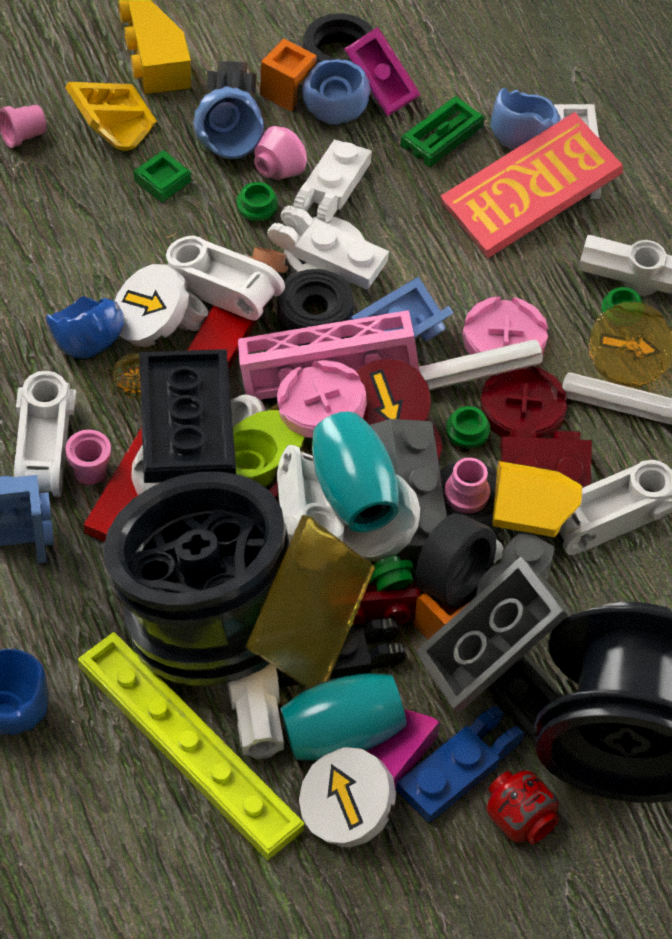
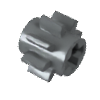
[207,60,257,93]

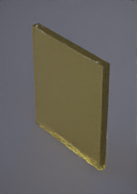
[246,515,375,689]

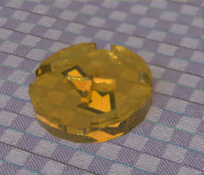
[589,302,672,387]

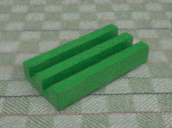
[400,96,485,168]

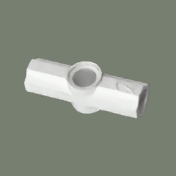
[578,235,672,296]
[227,661,284,759]

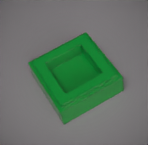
[133,150,192,203]

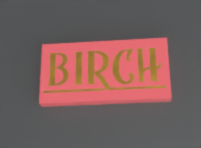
[440,112,623,258]

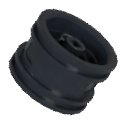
[103,472,306,685]

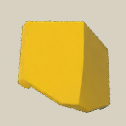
[65,82,157,151]
[492,461,582,537]

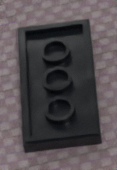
[139,349,236,483]

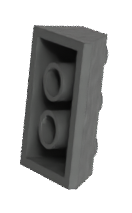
[343,419,447,567]
[415,557,572,713]

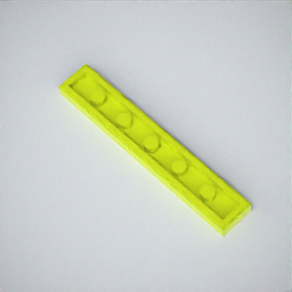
[78,632,305,861]

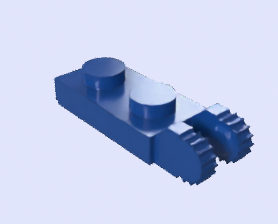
[396,706,525,823]

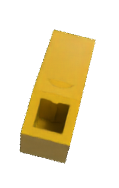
[118,0,191,94]

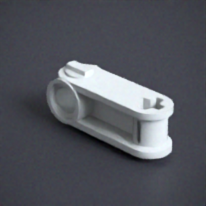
[166,236,285,320]
[14,371,76,497]
[277,445,345,569]
[559,460,672,555]

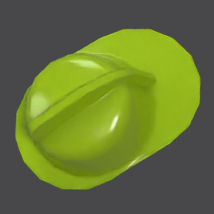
[233,410,305,487]

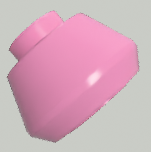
[254,126,307,180]

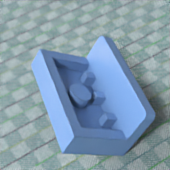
[348,277,453,342]
[0,475,54,563]

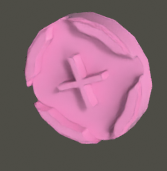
[462,297,548,369]
[277,360,367,438]

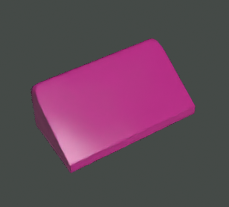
[344,27,421,117]
[366,709,440,789]

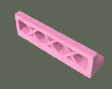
[238,310,420,400]

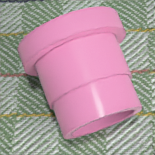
[0,105,47,148]
[66,430,111,485]
[444,458,490,514]

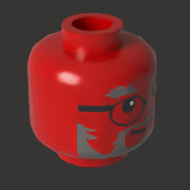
[486,770,559,844]

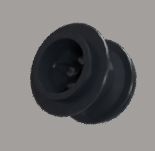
[534,602,672,803]

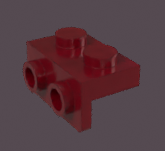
[499,429,592,488]

